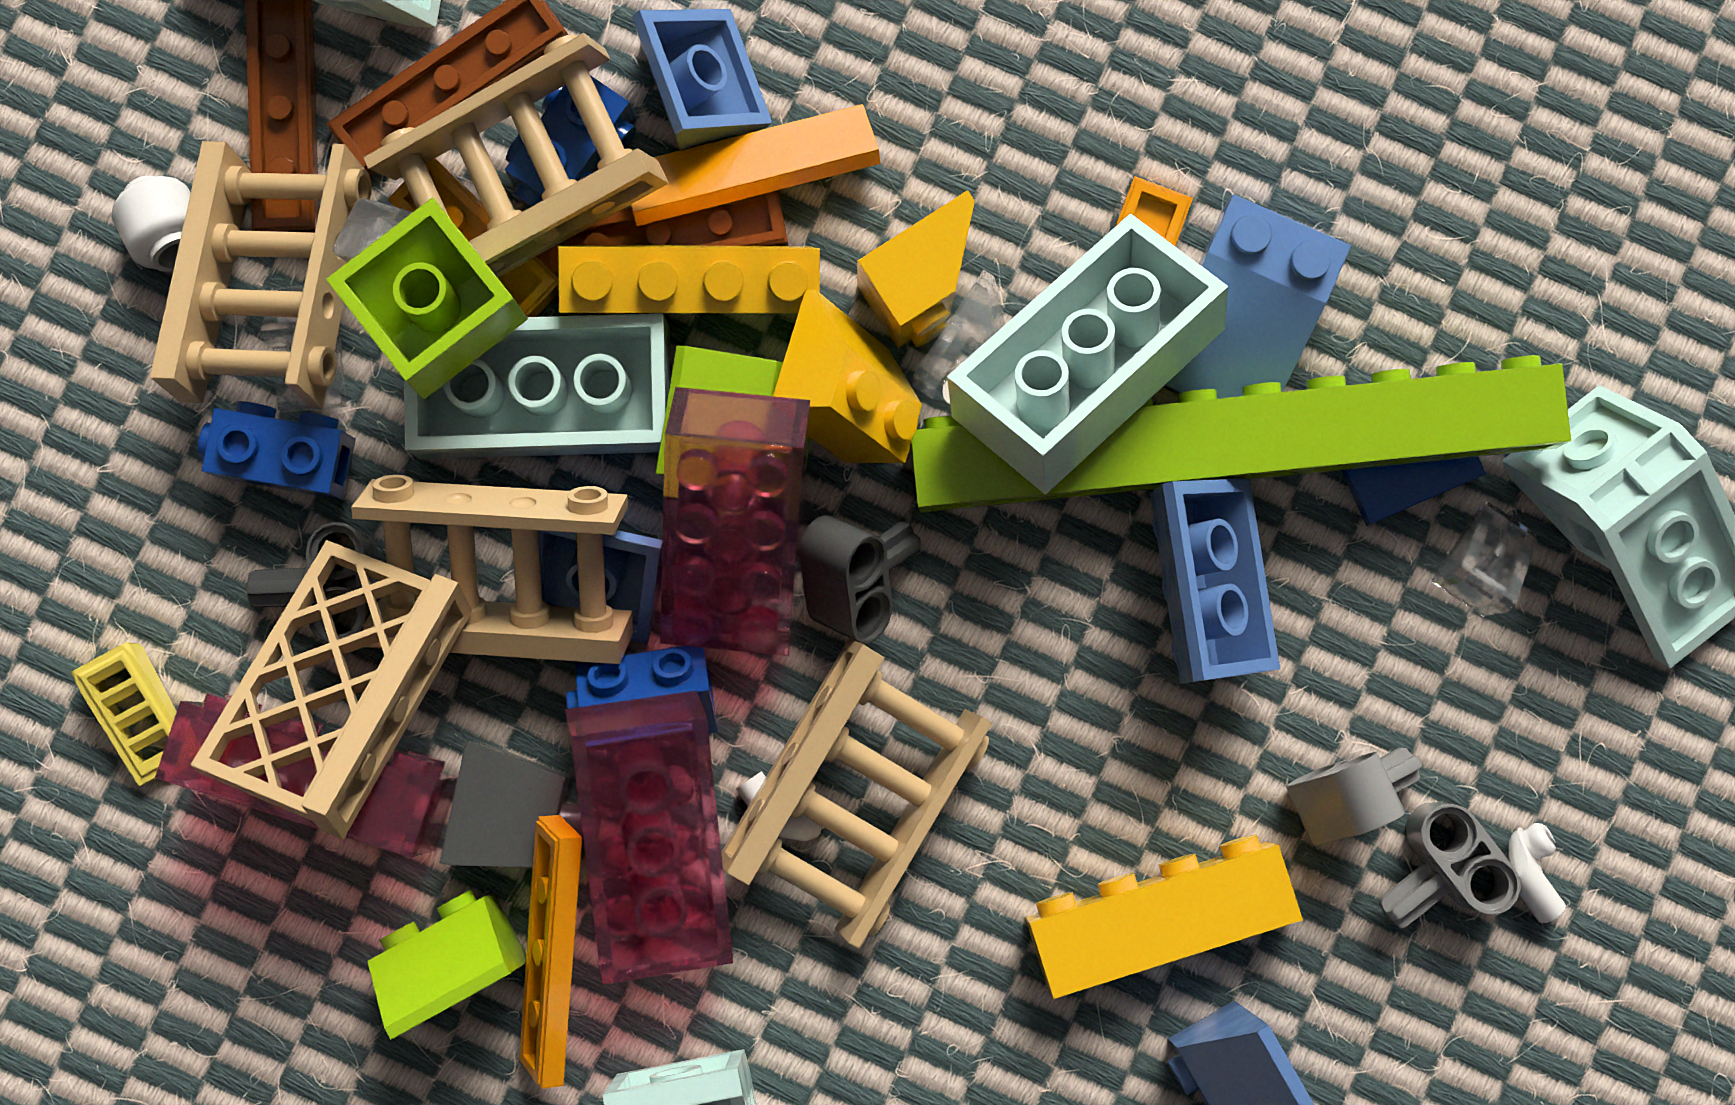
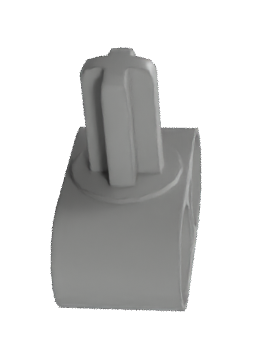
[1285,748,1422,846]
[1379,802,1521,928]

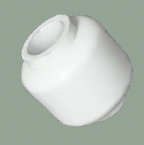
[111,176,191,272]

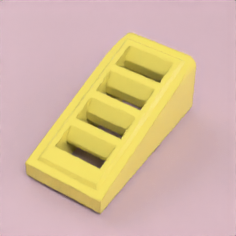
[71,642,198,786]

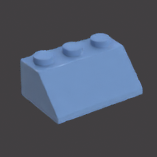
[1150,479,1280,684]

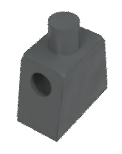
[440,741,602,867]

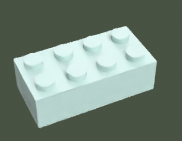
[947,213,1228,495]
[404,313,671,459]

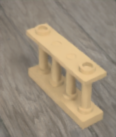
[363,33,669,277]
[150,141,371,408]
[351,475,633,664]
[716,638,992,948]

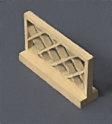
[191,540,472,840]

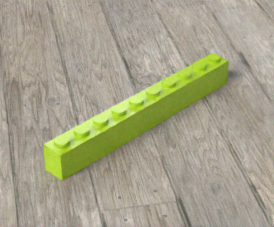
[912,355,1572,513]

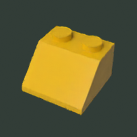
[857,190,975,348]
[769,290,922,463]

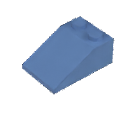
[1163,194,1351,399]
[1167,1000,1314,1105]

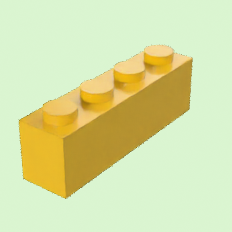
[557,245,820,313]
[1025,834,1303,999]

